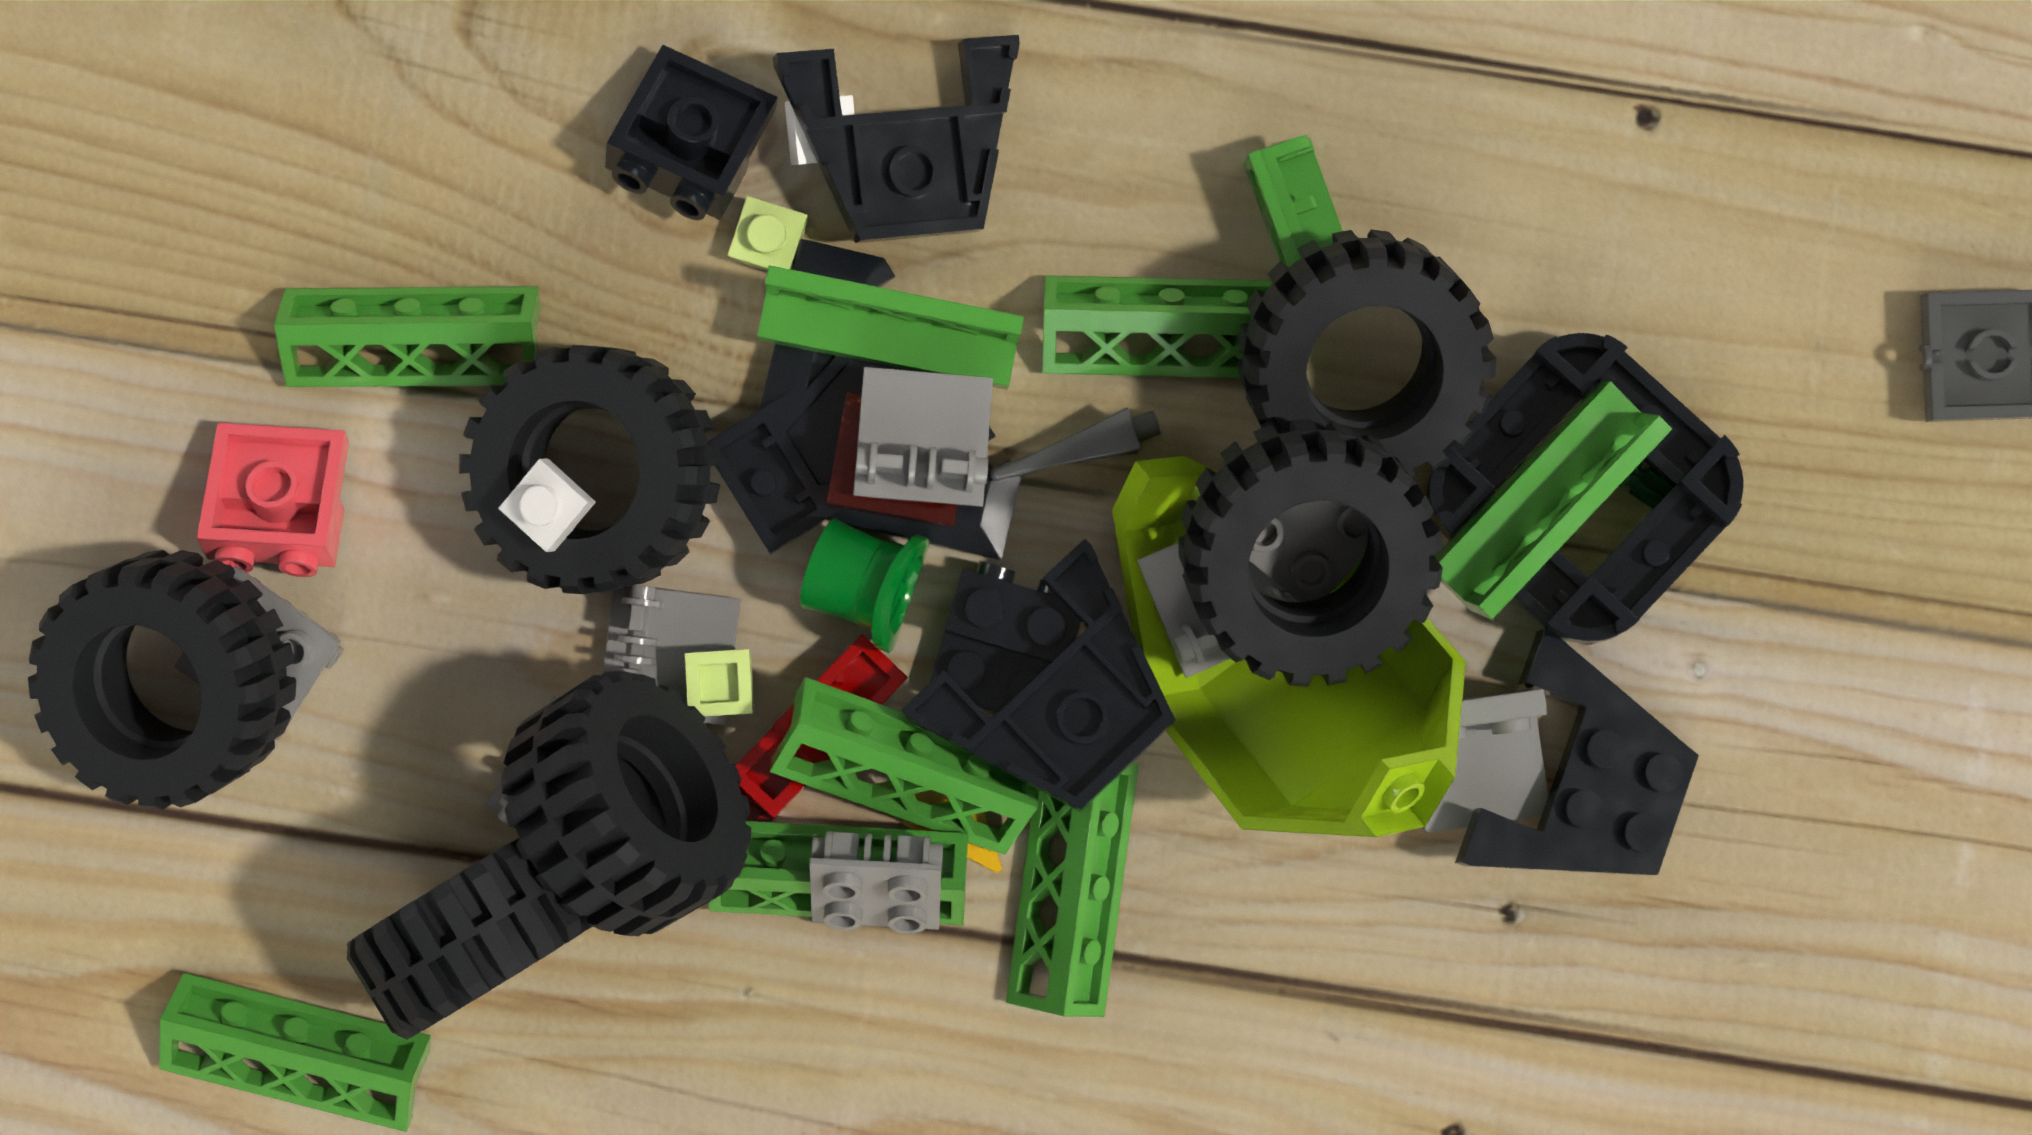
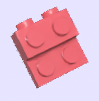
[196,423,349,577]

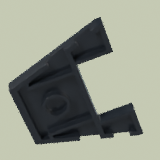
[773,35,1020,243]
[901,539,1175,812]
[1455,629,1699,876]

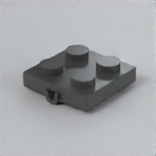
[1919,290,2032,422]

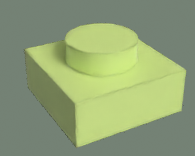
[727,196,809,271]
[685,649,755,716]

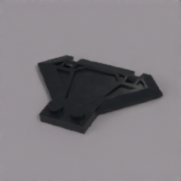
[707,239,1021,560]

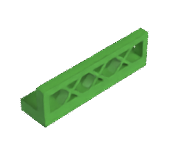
[757,265,1024,390]
[1042,275,1273,378]
[274,286,541,387]
[1435,380,1672,619]
[770,677,1039,855]
[1006,763,1139,1017]
[708,821,968,925]
[159,973,431,1132]

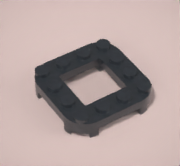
[1426,333,1744,645]

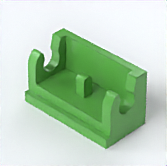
[1244,135,1343,268]

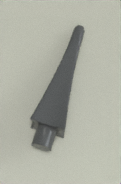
[990,407,1161,482]

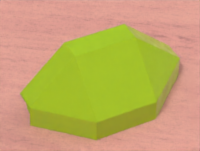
[1112,456,1466,838]

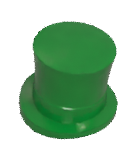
[800,518,930,653]

